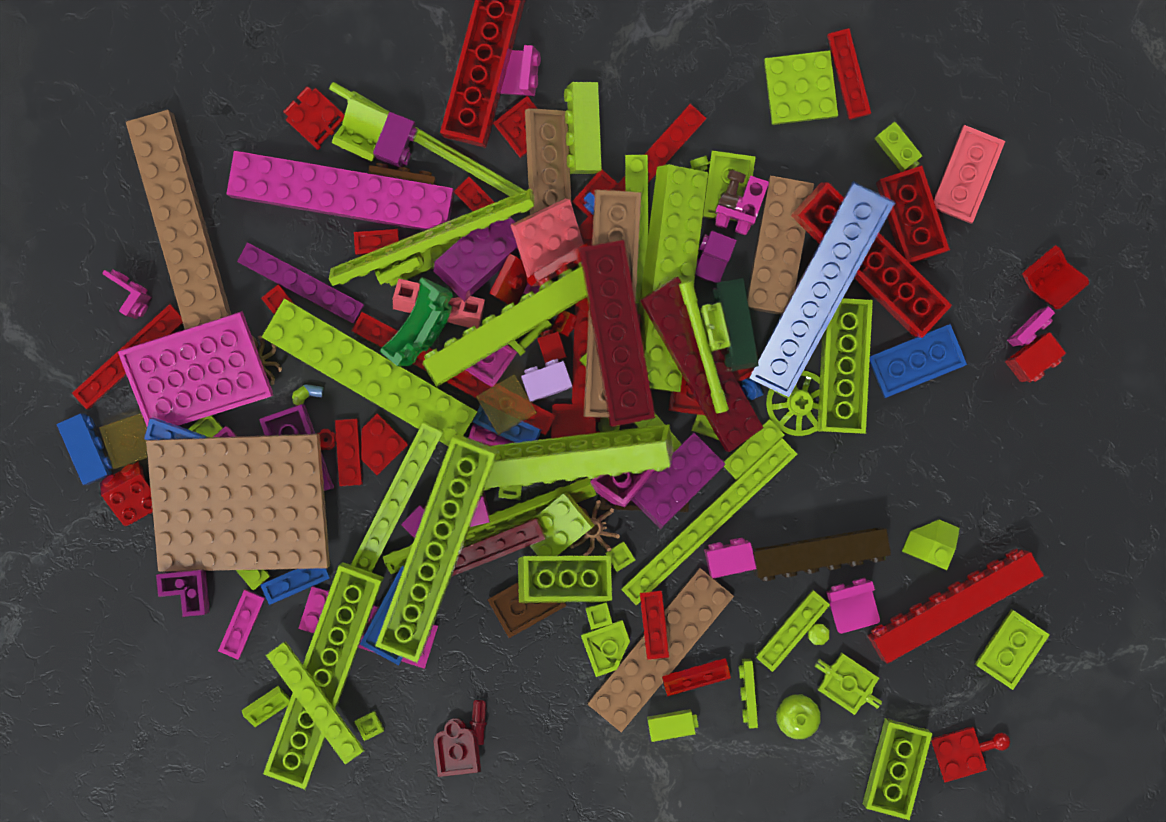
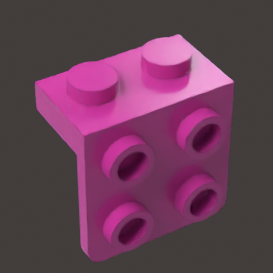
[501,45,541,96]
[102,269,152,319]
[826,578,880,633]

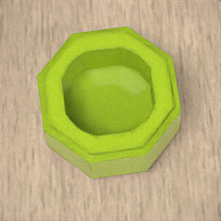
[808,624,829,645]

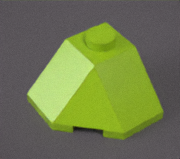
[902,519,960,570]

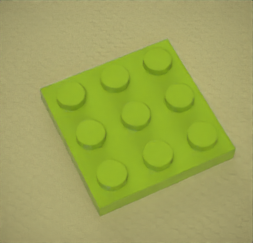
[764,51,838,125]

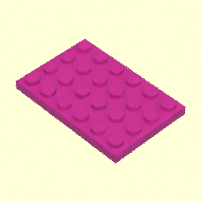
[118,311,273,427]

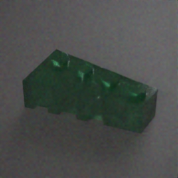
[712,278,759,372]

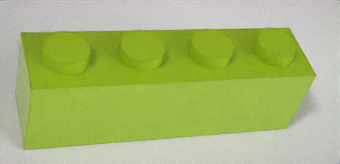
[564,82,602,174]

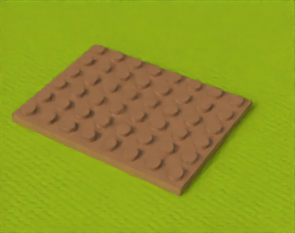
[146,434,330,572]

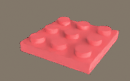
[511,198,584,287]

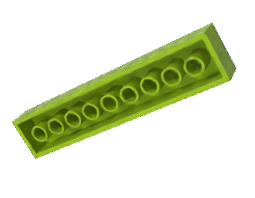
[638,165,708,392]
[423,262,587,387]
[262,299,477,446]
[484,424,674,491]
[375,434,499,662]
[263,562,384,789]

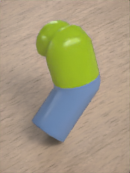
[292,384,324,406]

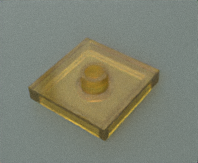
[476,374,537,435]
[99,413,148,469]

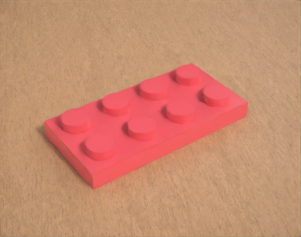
[934,125,1005,224]

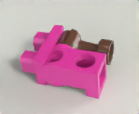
[715,170,769,235]

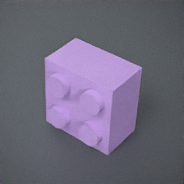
[521,359,573,402]

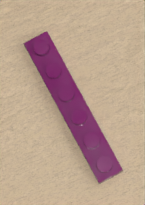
[237,242,364,324]

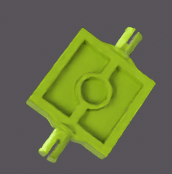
[815,653,882,715]

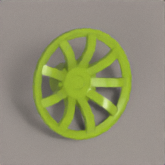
[766,371,820,436]

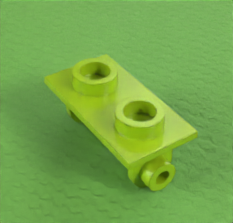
[700,302,731,352]

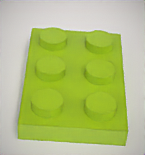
[703,151,755,222]
[530,491,595,556]
[975,609,1049,690]

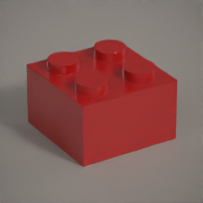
[1005,332,1066,383]

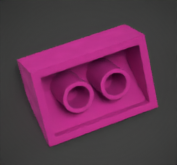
[590,469,655,507]

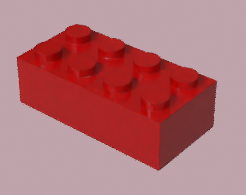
[876,166,950,264]

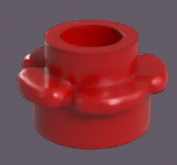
[317,429,336,450]

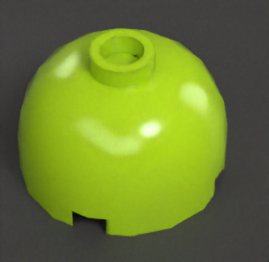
[776,694,821,739]

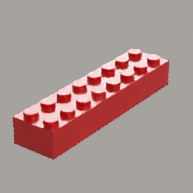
[440,0,525,148]
[791,182,952,338]
[868,549,1044,664]

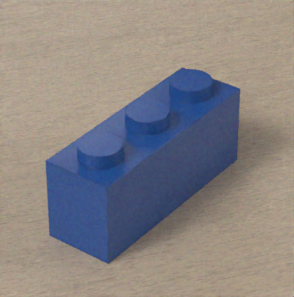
[57,414,113,485]

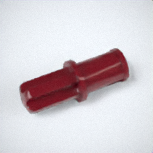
[470,700,487,745]

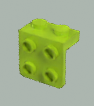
[332,97,389,161]

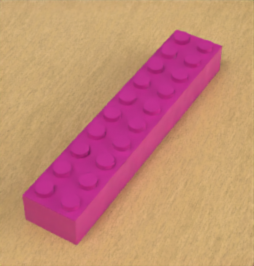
[227,151,454,231]

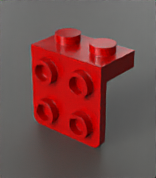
[1022,245,1090,309]
[551,404,600,438]
[100,461,153,526]

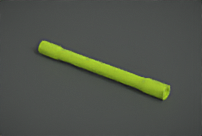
[679,280,729,413]

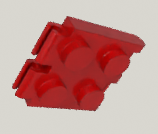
[283,86,345,150]

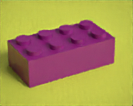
[433,217,519,302]
[259,404,334,491]
[631,433,725,529]

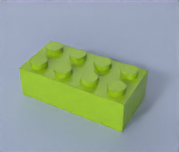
[518,556,612,603]
[862,718,932,820]

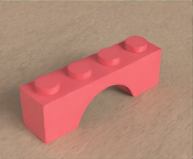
[393,279,485,328]

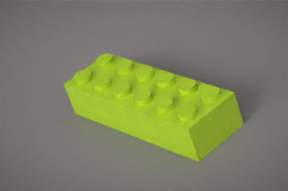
[817,298,873,434]

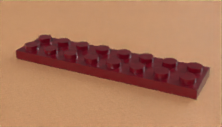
[578,240,655,427]
[640,277,763,452]

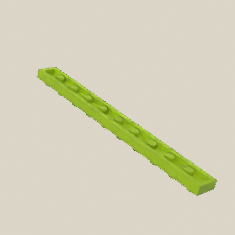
[329,188,534,286]
[621,438,797,605]
[383,478,596,574]

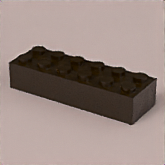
[752,527,891,581]

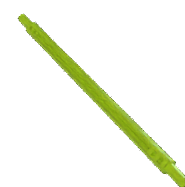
[329,82,525,196]

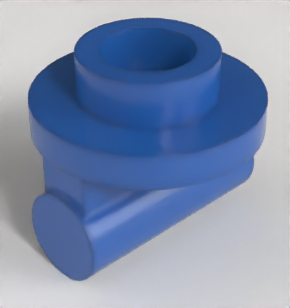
[740,377,764,400]

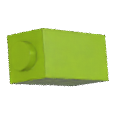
[874,122,922,172]
[647,709,698,742]

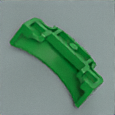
[380,277,453,366]

